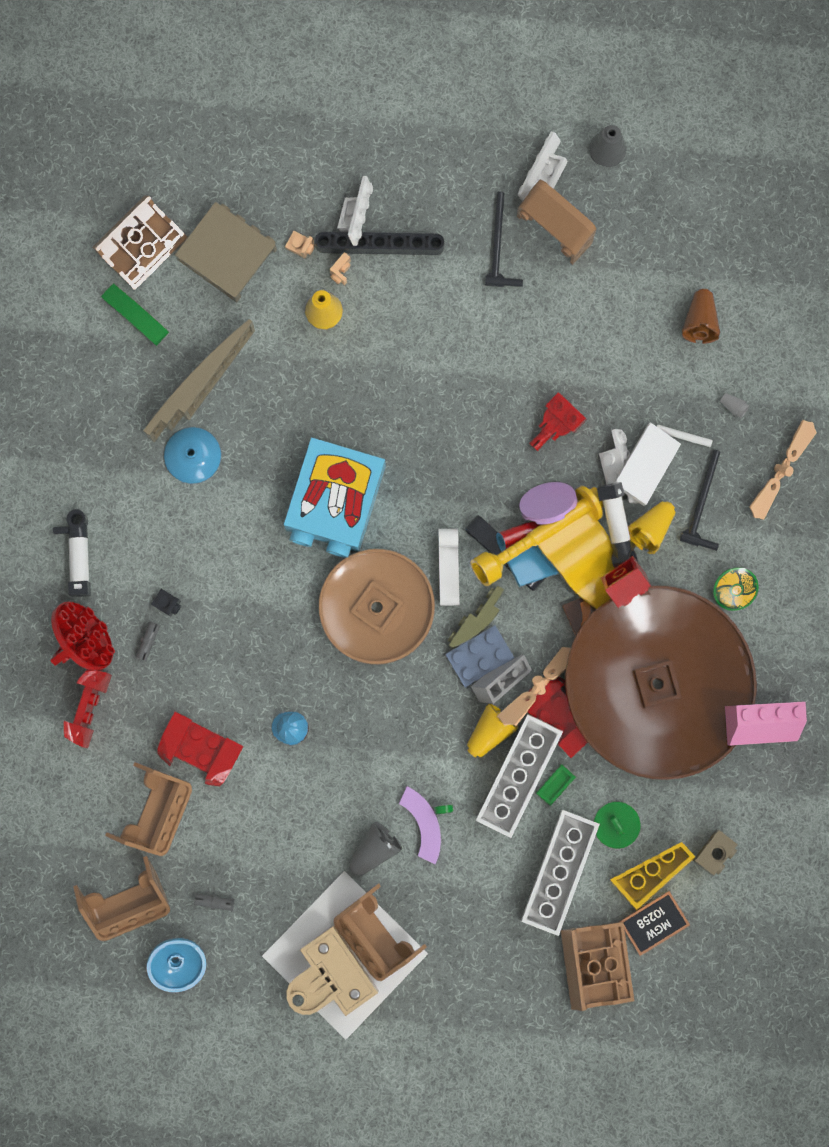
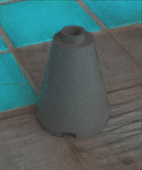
[589,125,627,167]
[349,822,402,876]

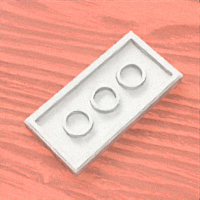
[614,422,681,506]

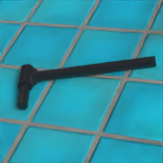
[485,191,523,287]
[680,450,721,551]

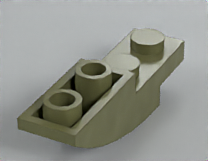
[448,586,504,649]

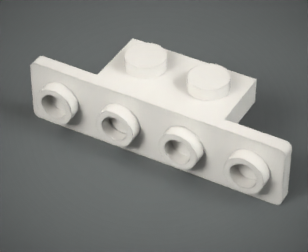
[518,131,568,202]
[338,176,373,246]
[599,429,638,504]

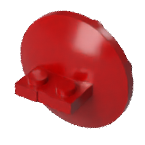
[50,602,115,671]

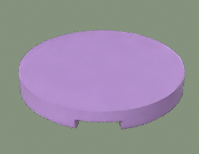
[519,482,577,524]

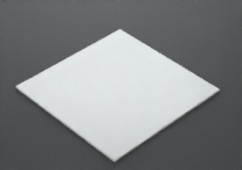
[262,871,428,1040]

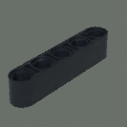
[465,515,546,591]

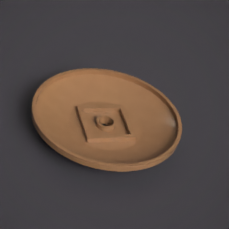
[319,549,435,664]

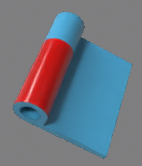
[496,521,559,587]

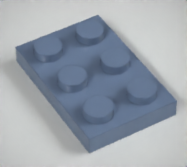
[445,625,514,687]

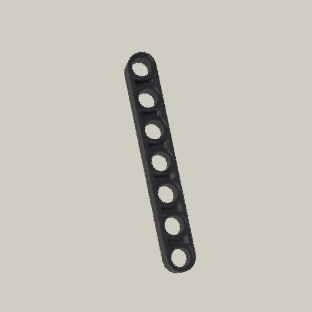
[315,232,445,255]

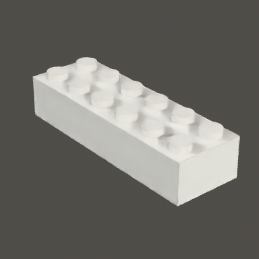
[476,714,563,838]
[520,810,600,936]

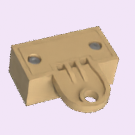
[287,926,379,1016]

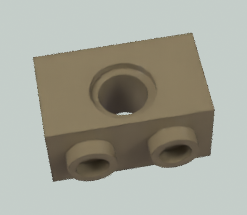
[693,830,738,876]

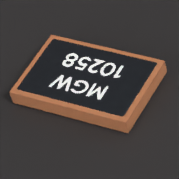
[619,891,690,956]

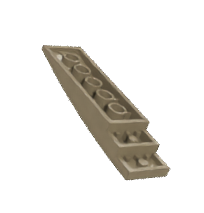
[143,319,255,442]

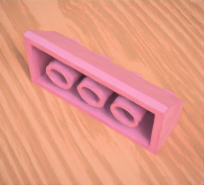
[725,702,807,745]

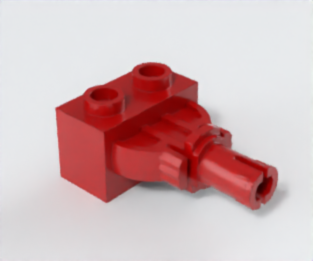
[529,392,587,451]

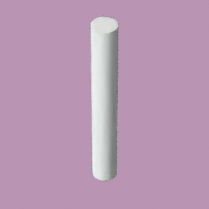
[657,424,712,447]

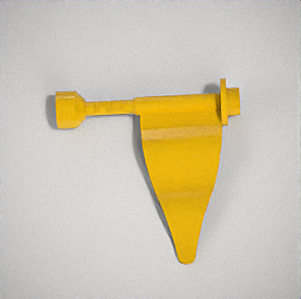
[470,486,614,609]

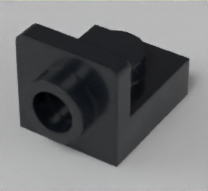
[151,588,181,617]

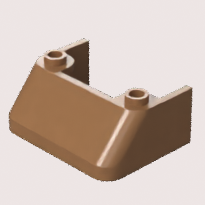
[517,179,596,265]
[105,762,192,856]
[73,856,170,941]
[334,884,427,981]

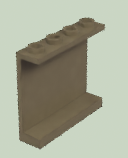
[175,202,277,302]

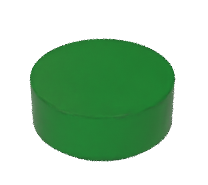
[434,805,454,815]

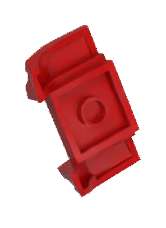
[64,670,112,749]
[526,676,587,758]
[157,712,244,787]

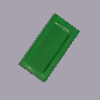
[536,764,576,806]

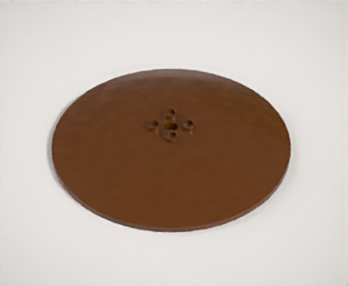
[565,586,757,780]

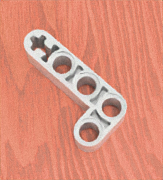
[438,528,459,606]

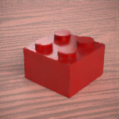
[601,556,651,608]

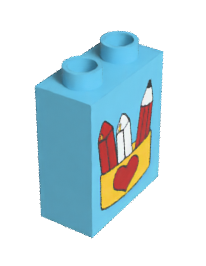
[284,437,386,558]

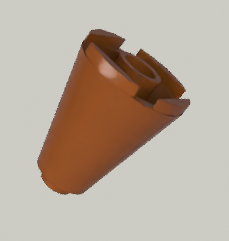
[682,289,720,344]

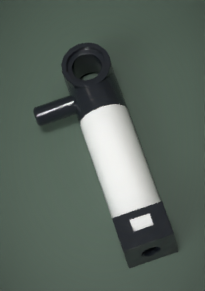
[597,482,638,568]
[53,509,91,597]

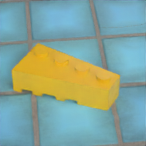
[610,842,695,911]

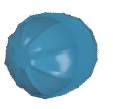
[272,712,309,745]

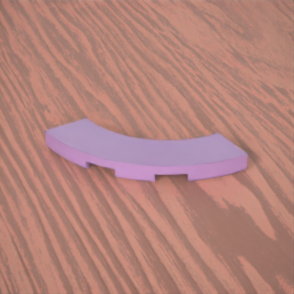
[399,786,441,864]

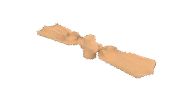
[749,420,817,520]
[497,647,570,726]

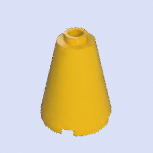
[305,290,343,329]
[628,501,676,554]
[467,703,518,757]

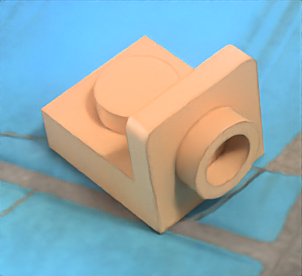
[285,231,315,258]
[330,252,351,285]

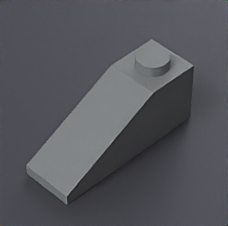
[471,654,532,704]

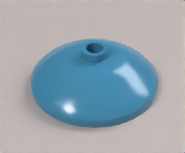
[164,427,221,484]
[147,938,206,992]

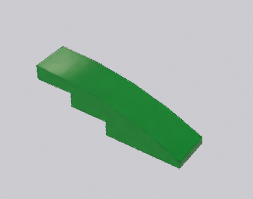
[101,283,169,346]

